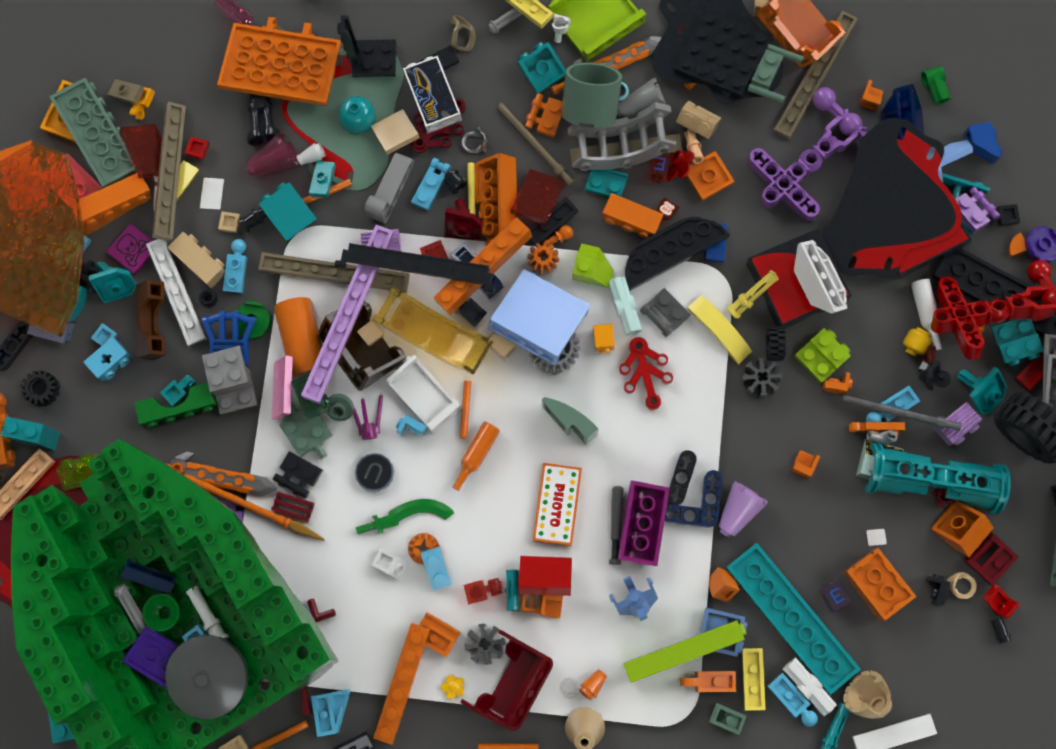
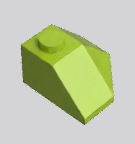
[572,243,614,288]

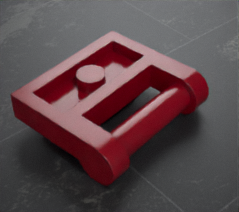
[964,532,1019,586]

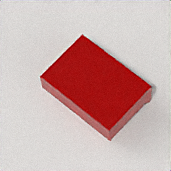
[519,556,572,596]

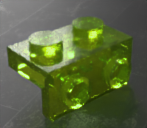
[56,454,98,491]

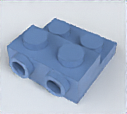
[700,608,748,657]

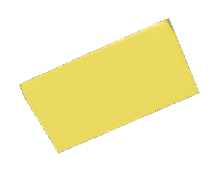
[177,160,199,201]

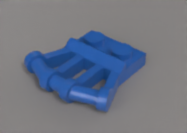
[202,311,257,365]

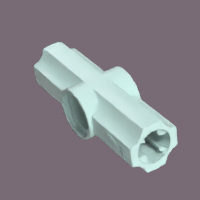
[609,277,642,336]

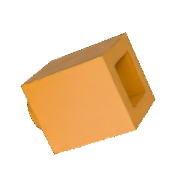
[593,324,615,354]

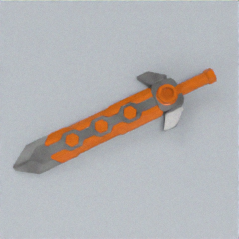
[551,36,662,94]
[165,452,277,497]

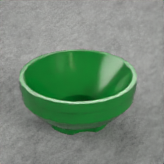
[142,594,181,632]

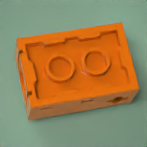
[843,548,916,622]

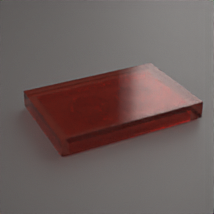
[119,124,162,178]
[510,169,565,225]

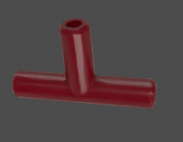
[307,599,336,623]

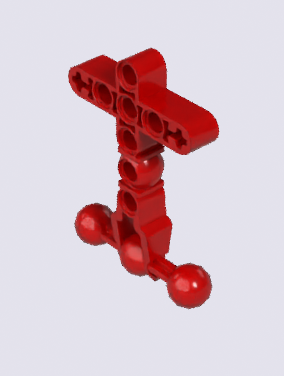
[931,260,1056,360]

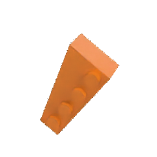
[70,172,151,236]

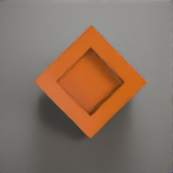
[858,80,883,112]
[790,450,820,479]
[709,567,740,602]
[540,595,563,618]

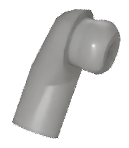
[866,430,898,445]

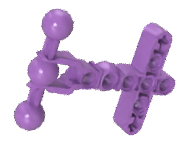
[748,87,867,222]

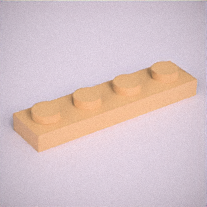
[0,448,55,520]

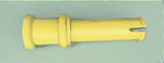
[727,270,779,319]

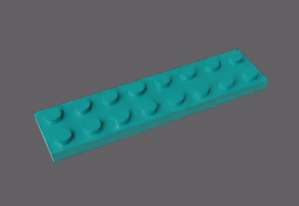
[726,543,861,695]

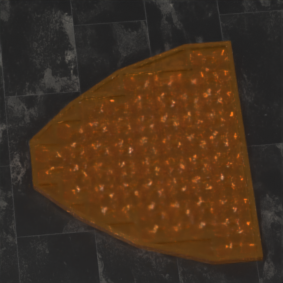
[0,142,84,337]

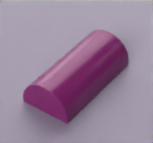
[618,480,670,566]

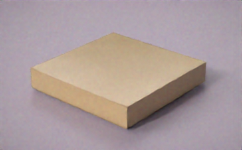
[371,109,420,155]

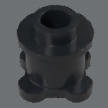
[444,170,468,194]

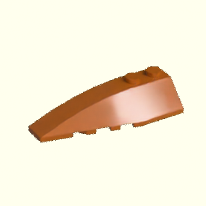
[475,153,517,247]

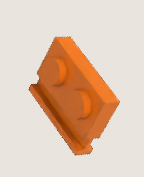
[419,612,461,658]

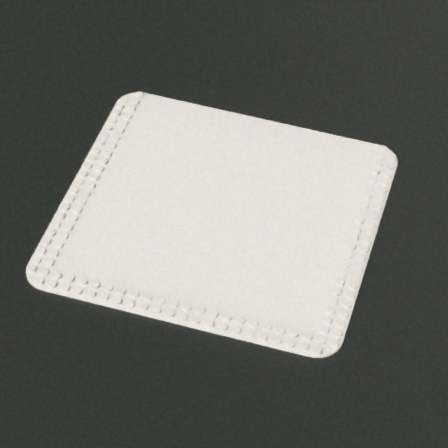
[243,225,732,727]

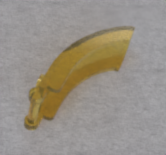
[372,287,493,375]

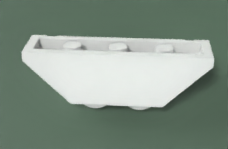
[794,240,847,314]

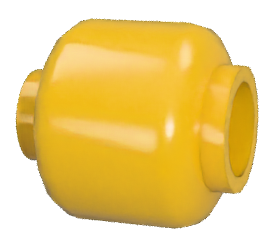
[903,327,932,357]

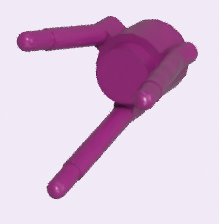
[353,395,383,440]

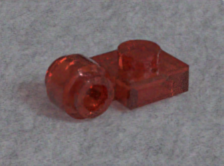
[463,578,504,605]

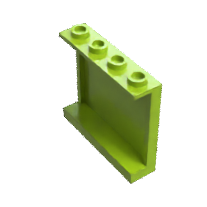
[548,0,646,62]

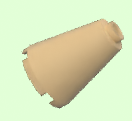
[565,707,605,749]

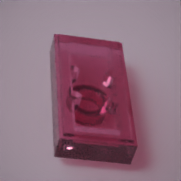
[214,0,253,24]

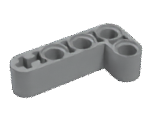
[364,153,414,224]

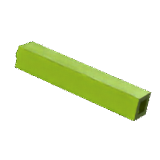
[623,620,747,683]

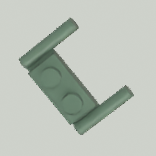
[748,44,804,104]

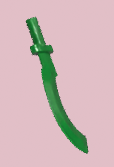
[356,499,454,534]

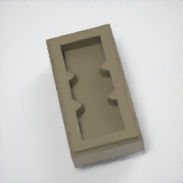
[107,79,145,105]

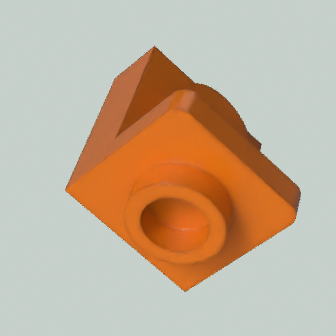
[821,372,853,395]

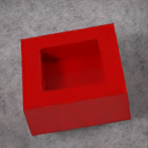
[185,136,210,160]

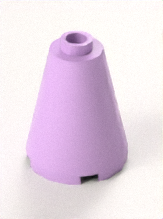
[718,481,768,538]

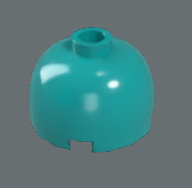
[339,96,376,135]

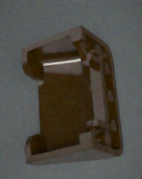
[319,301,406,391]

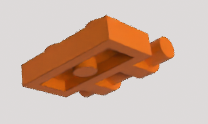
[525,93,563,138]

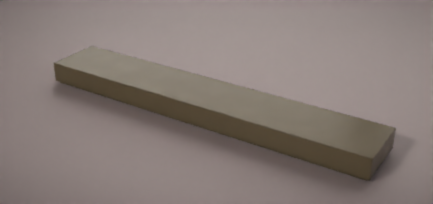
[570,134,683,169]

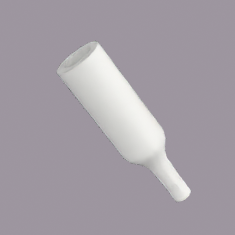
[911,279,942,351]

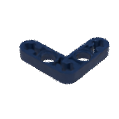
[665,470,722,528]

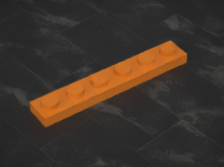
[373,623,431,745]

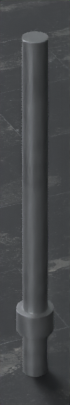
[842,395,962,431]

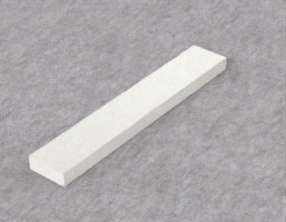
[146,239,207,347]

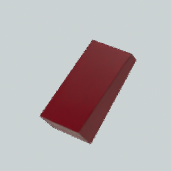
[302,689,312,715]

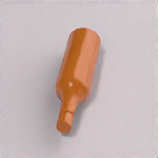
[452,421,500,491]

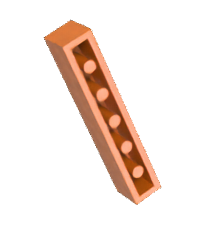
[433,217,532,316]

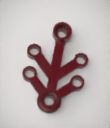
[411,98,466,153]

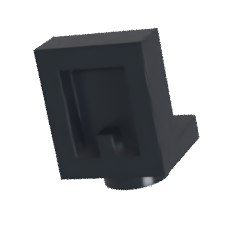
[455,298,487,327]
[926,574,950,606]

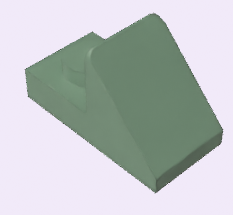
[709,703,747,735]

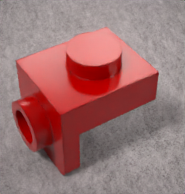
[982,584,1019,619]

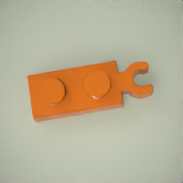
[849,422,905,436]

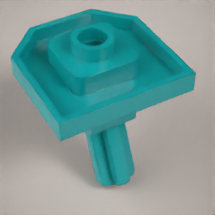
[89,261,136,304]
[957,367,1007,414]

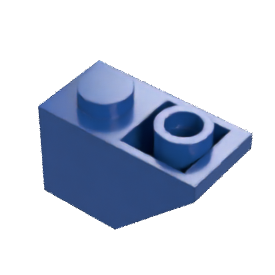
[964,122,1002,163]

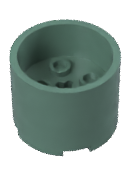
[562,63,622,128]

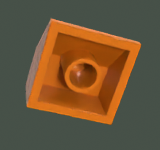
[931,500,994,557]

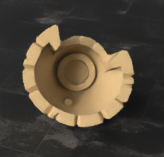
[843,670,892,719]

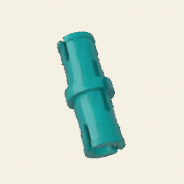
[505,570,519,611]

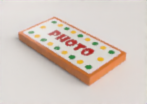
[533,463,582,546]

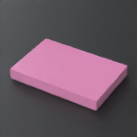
[272,356,293,420]

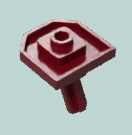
[444,198,483,241]

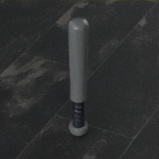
[609,486,624,565]

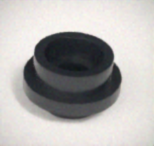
[199,289,218,308]

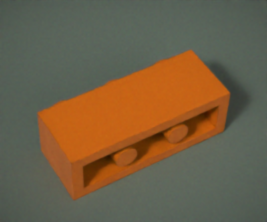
[602,193,664,239]

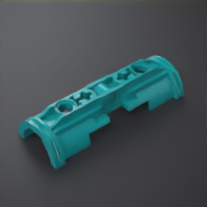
[865,442,1011,515]

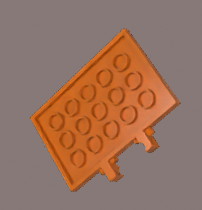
[217,17,342,106]

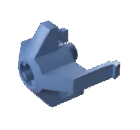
[609,576,658,621]

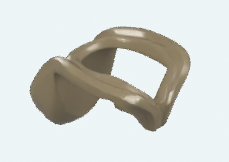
[450,15,476,52]

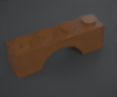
[136,279,166,360]

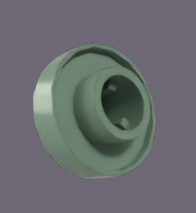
[325,394,354,421]

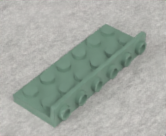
[49,78,142,188]

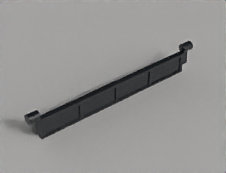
[334,243,495,294]

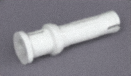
[186,586,230,640]

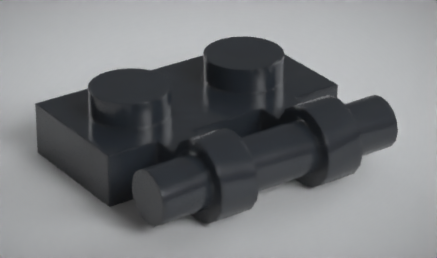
[272,451,324,498]

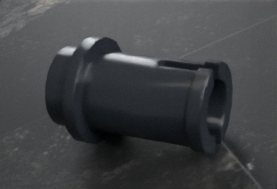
[990,617,1012,644]

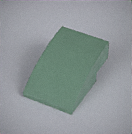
[542,397,598,445]

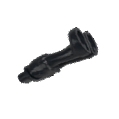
[247,94,282,146]

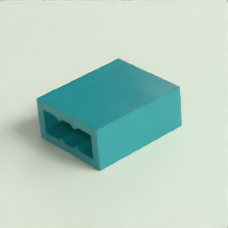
[259,182,317,242]
[1,416,60,451]

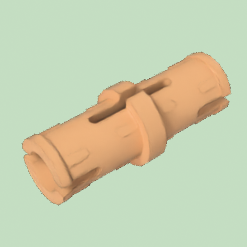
[684,129,704,164]

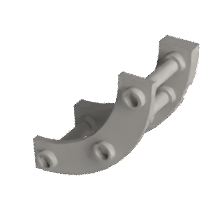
[568,102,676,171]

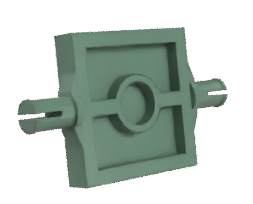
[279,401,333,459]

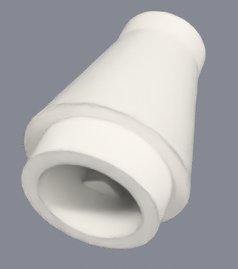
[297,143,326,166]

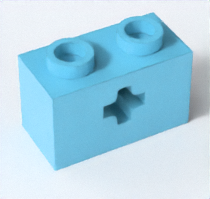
[84,337,132,382]

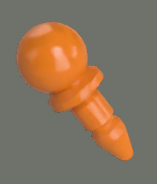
[540,225,573,247]

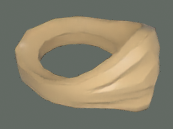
[947,572,976,599]

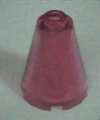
[246,132,300,177]

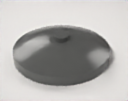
[166,635,248,719]

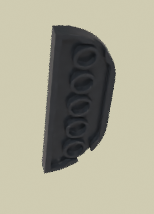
[625,217,730,291]

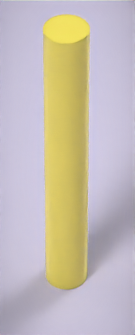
[467,162,476,215]

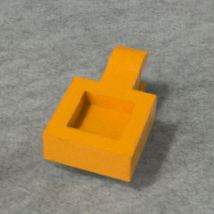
[129,87,155,121]

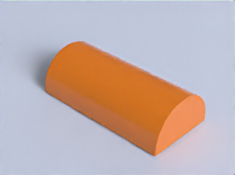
[274,297,322,381]

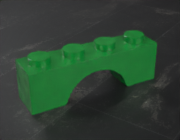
[134,382,218,429]

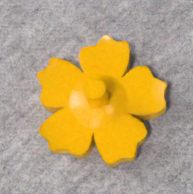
[441,674,465,700]

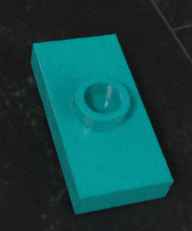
[309,161,336,198]

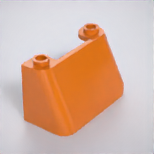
[756,0,846,67]

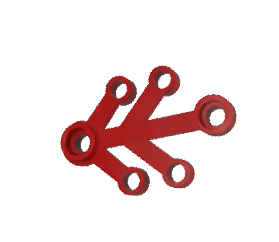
[619,337,673,410]

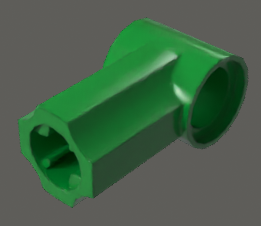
[921,66,951,105]

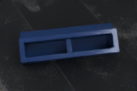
[119,560,176,594]

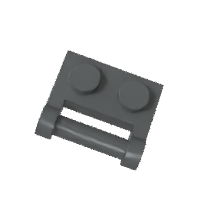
[640,288,691,338]

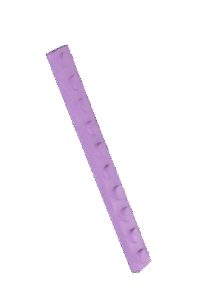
[301,225,394,404]

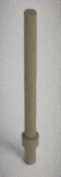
[497,103,574,186]

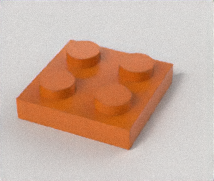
[686,151,735,202]

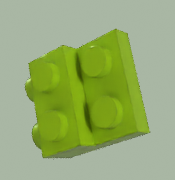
[794,328,851,384]

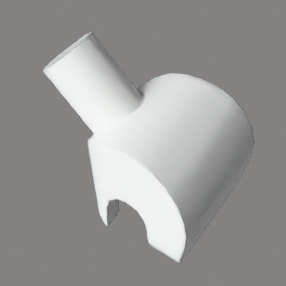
[552,14,571,43]

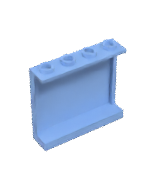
[488,269,590,365]

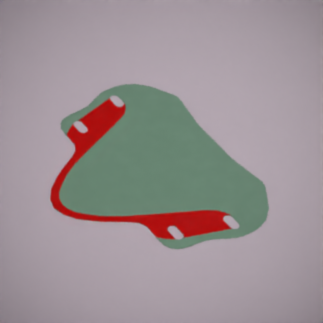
[282,48,404,191]

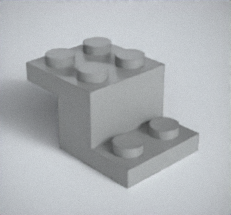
[202,346,259,416]

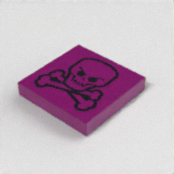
[106,223,152,275]

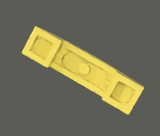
[687,295,752,364]

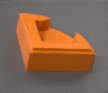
[1008,233,1027,258]

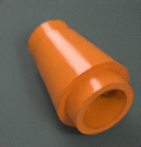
[579,669,607,700]

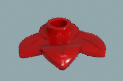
[667,150,694,182]

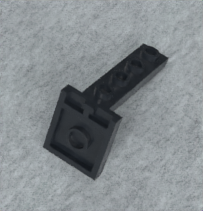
[337,15,397,77]

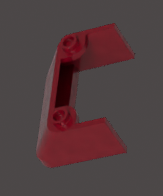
[460,630,553,731]

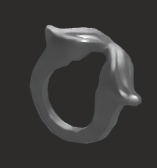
[461,127,488,154]

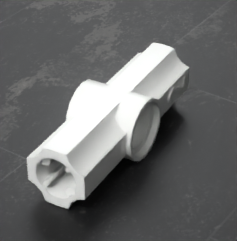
[782,658,837,716]

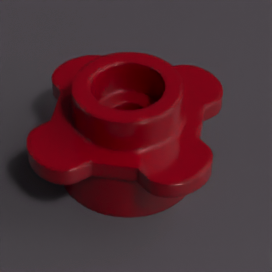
[932,488,956,508]

